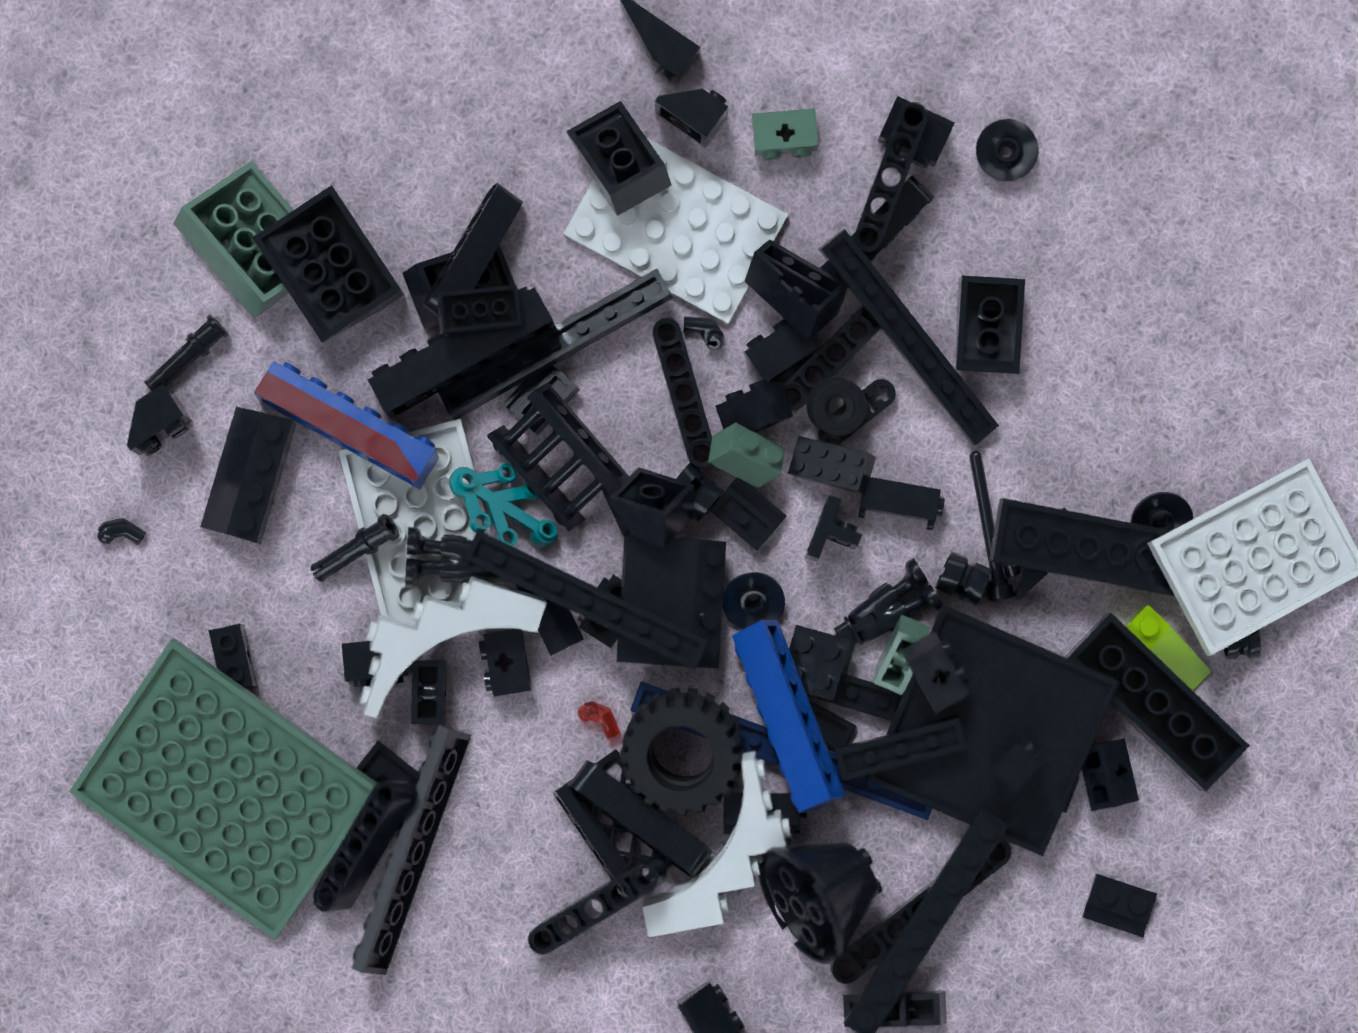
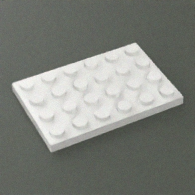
[563,137,788,325]
[338,419,505,625]
[1147,459,1358,656]

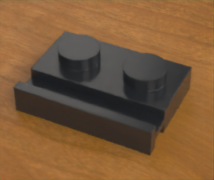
[503,366,580,436]
[709,478,787,551]
[1082,873,1157,937]

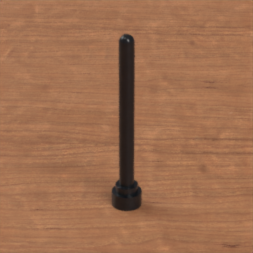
[969,451,1014,601]

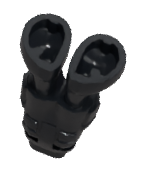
[405,527,498,587]
[833,558,943,645]

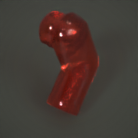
[578,701,621,739]

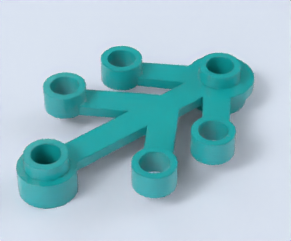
[449,463,558,548]

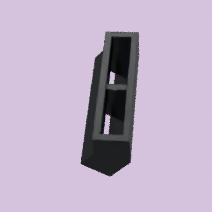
[516,584,584,656]

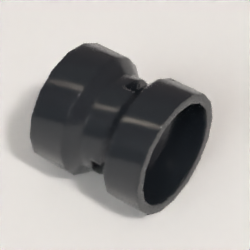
[1224,630,1261,659]

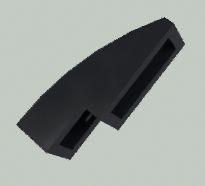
[843,991,947,1027]

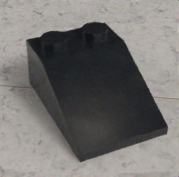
[566,101,672,216]
[402,244,515,331]
[956,275,1025,374]

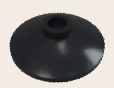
[976,119,1039,182]
[1130,492,1194,531]
[723,572,785,629]

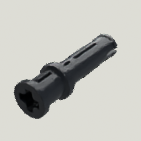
[144,314,229,391]
[310,514,399,582]

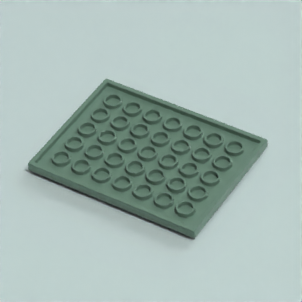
[69,638,377,940]

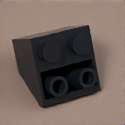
[127,384,193,456]

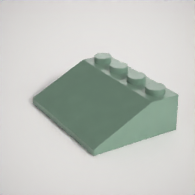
[173,161,294,319]

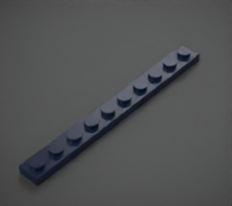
[630,681,932,820]

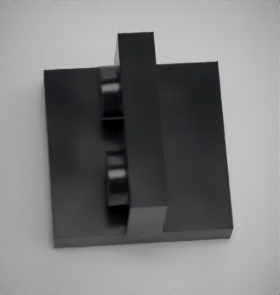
[804,495,862,562]

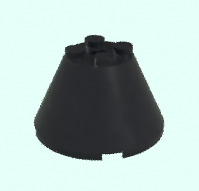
[758,842,882,964]

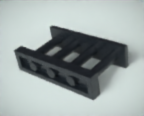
[487,382,629,532]

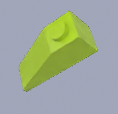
[1125,605,1212,691]

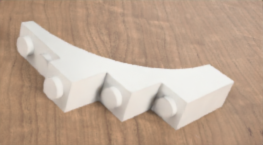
[359,576,546,718]
[642,751,792,937]

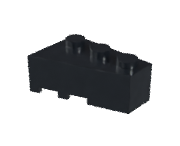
[744,239,848,341]

